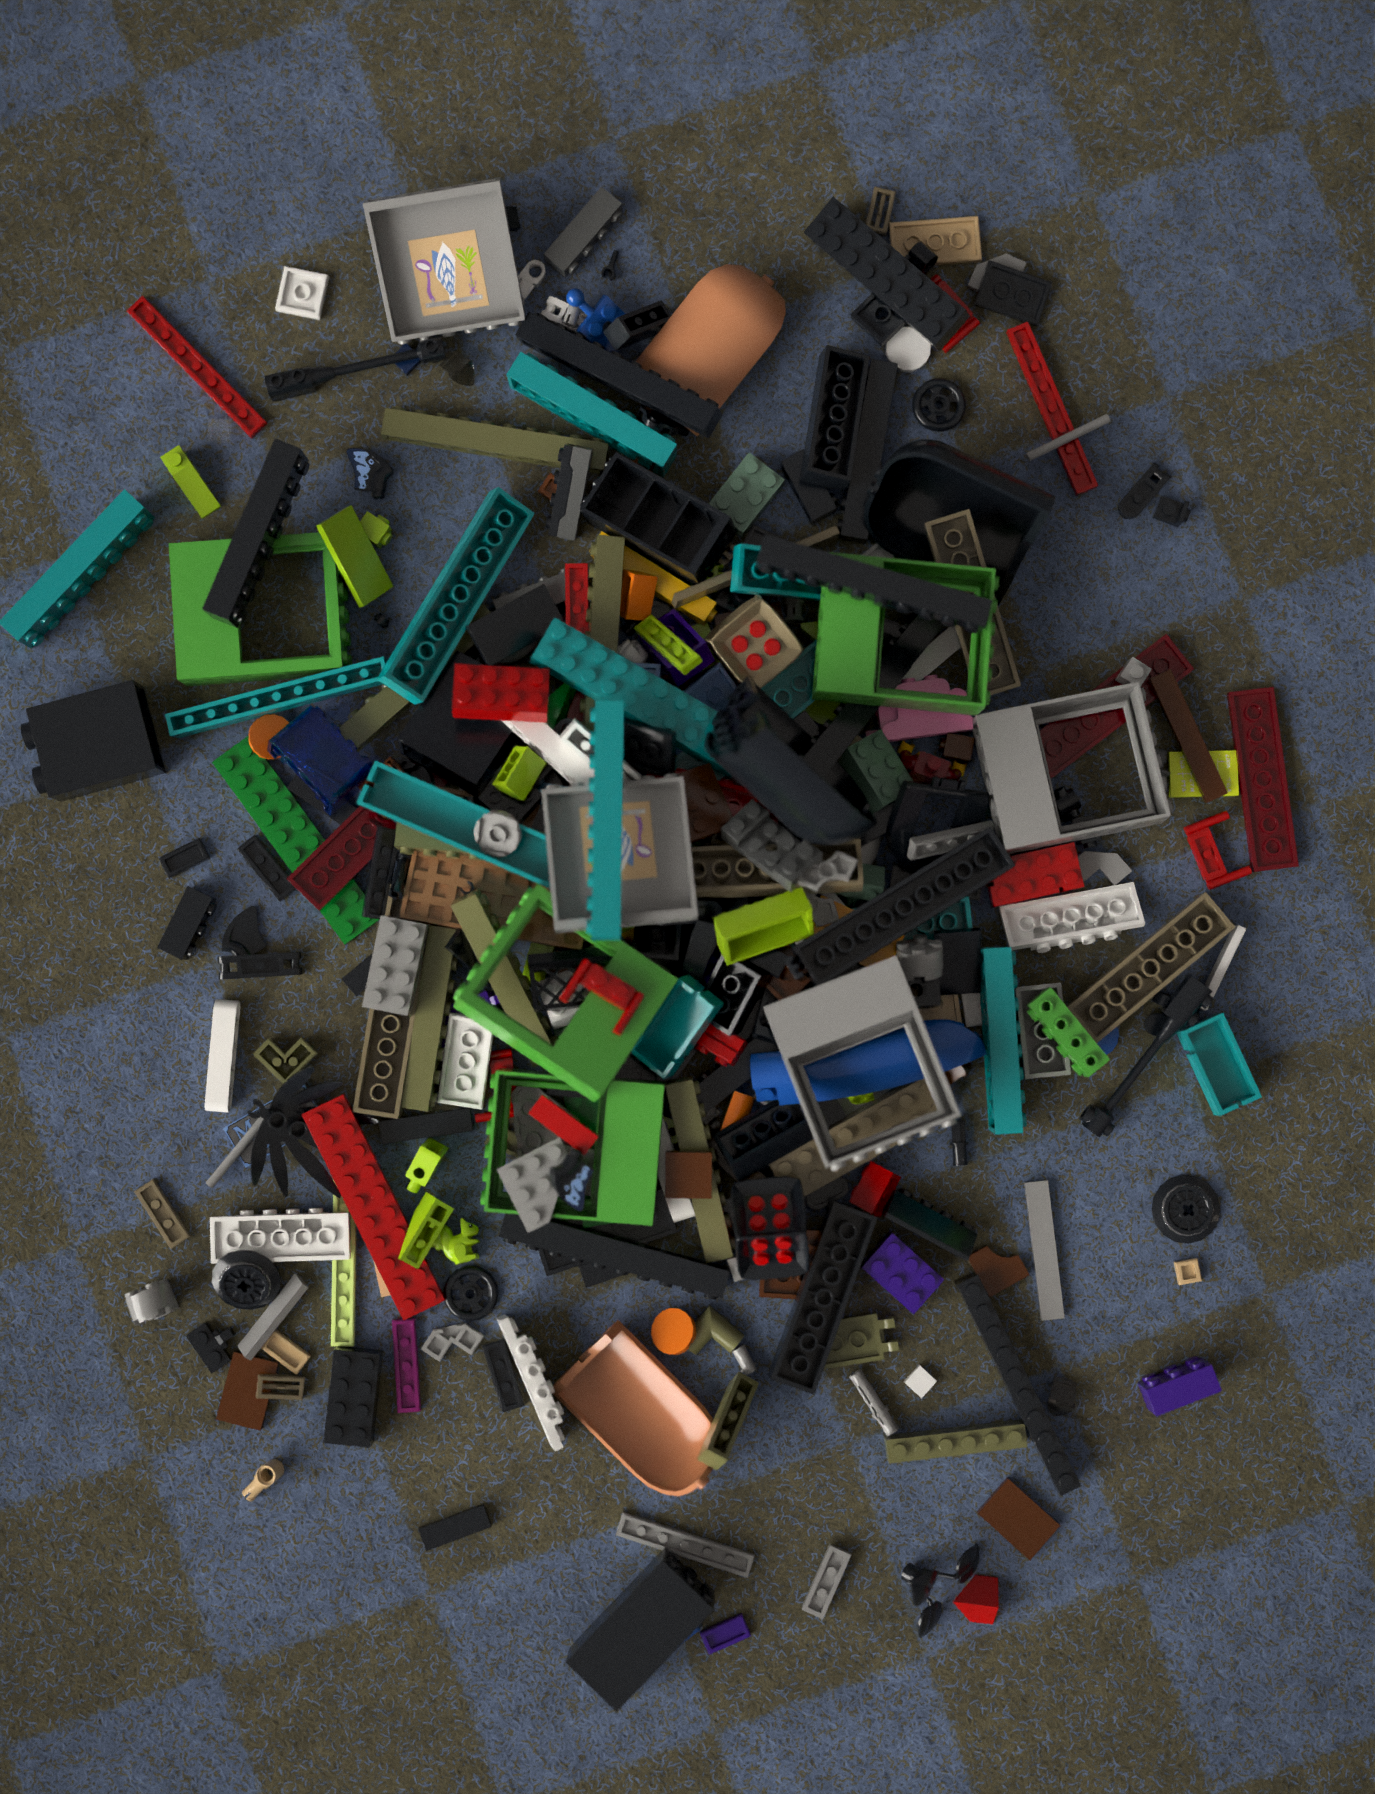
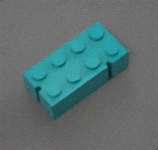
[631,975,724,1079]
[1176,1013,1262,1116]

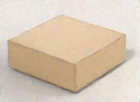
[1174,1258,1202,1285]

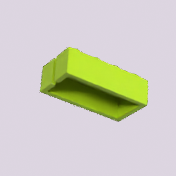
[713,887,814,966]

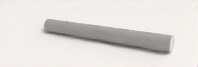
[1025,414,1110,462]
[206,1117,263,1188]

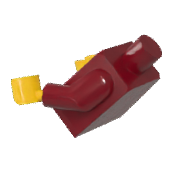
[897,740,967,784]

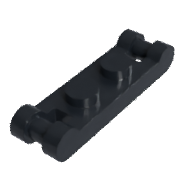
[218,952,302,980]

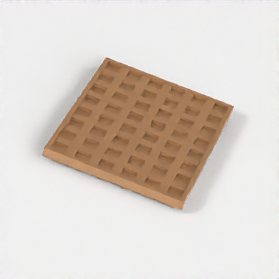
[399,786,584,950]

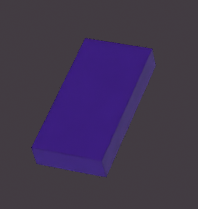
[700,1613,751,1655]

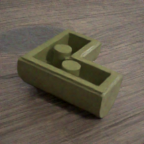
[253,1037,319,1084]
[688,1304,744,1355]

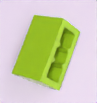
[492,746,547,801]

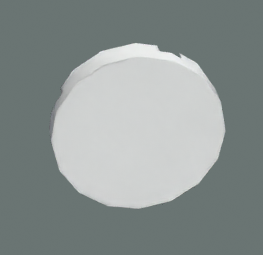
[886,327,931,372]

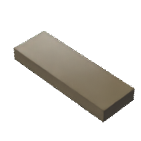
[134,1178,191,1249]

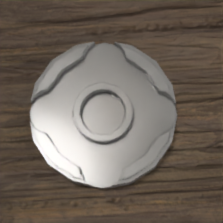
[474,810,522,857]

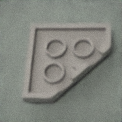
[511,1086,580,1158]
[497,1137,569,1233]

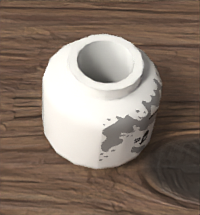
[617,639,648,663]

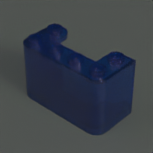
[267,705,373,816]

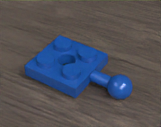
[566,288,626,353]

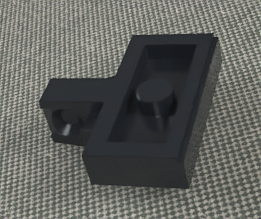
[186,1322,236,1374]

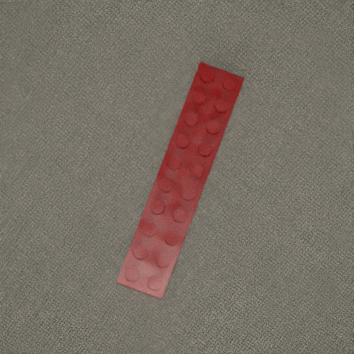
[301,1094,445,1321]

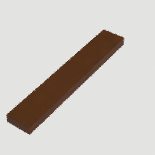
[1148,669,1228,803]

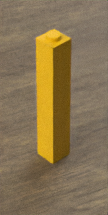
[590,531,718,626]

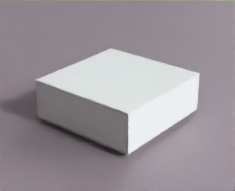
[904,1365,937,1398]

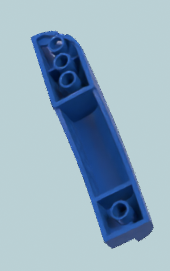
[750,1019,987,1105]

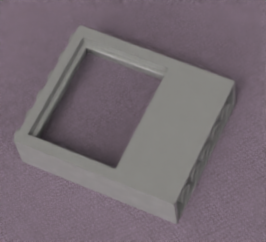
[972,682,1173,855]
[764,956,961,1171]

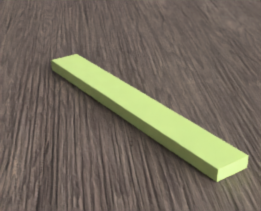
[331,1179,357,1347]

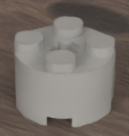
[896,934,943,981]
[125,1279,179,1326]

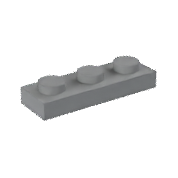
[801,1543,851,1619]

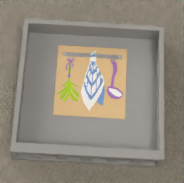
[363,178,526,344]
[541,774,698,934]

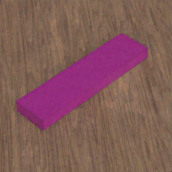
[392,1318,421,1413]

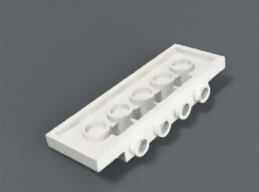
[999,882,1145,953]
[210,1208,351,1264]
[496,1314,565,1451]

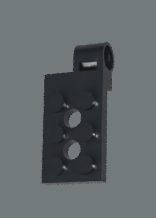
[850,241,938,347]

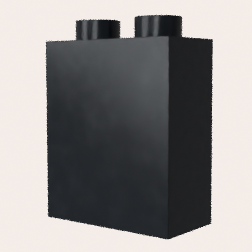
[397,650,519,796]
[21,680,166,802]

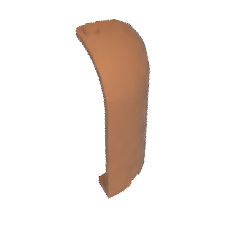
[636,264,786,436]
[553,1320,713,1496]

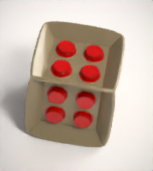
[703,594,804,688]

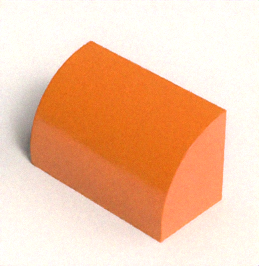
[620,569,658,621]
[720,1090,755,1131]

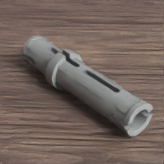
[849,1369,899,1436]

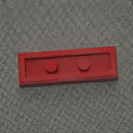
[528,1094,599,1156]

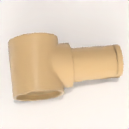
[242,1459,284,1502]

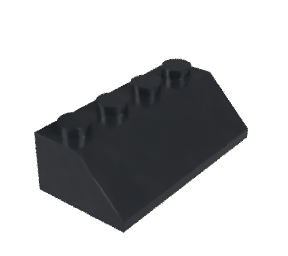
[712,1100,814,1182]
[882,1188,978,1261]

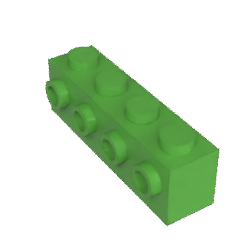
[1026,987,1110,1077]

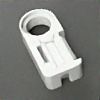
[518,260,546,305]

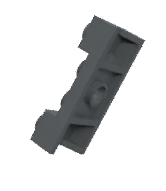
[721,799,823,892]

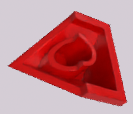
[953,1574,999,1624]

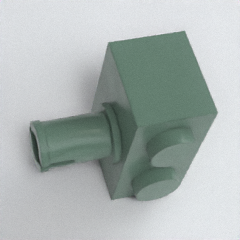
[835,863,885,908]

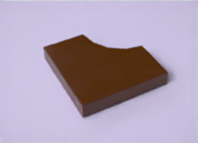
[969,1245,1029,1297]

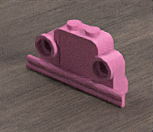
[865,675,974,742]

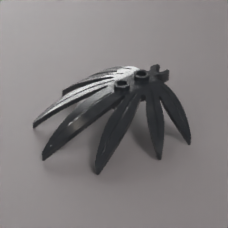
[247,1065,378,1198]

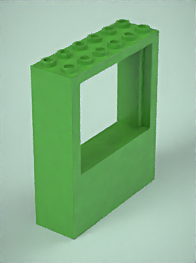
[169,532,353,686]
[812,552,999,716]
[453,883,678,1102]
[480,1068,665,1226]

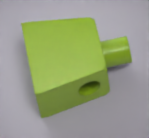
[405,1137,449,1193]

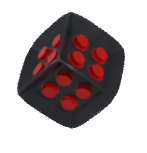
[731,1177,810,1280]

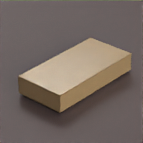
[261,1329,312,1375]

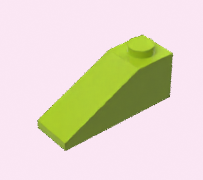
[160,445,221,519]
[398,1192,454,1269]

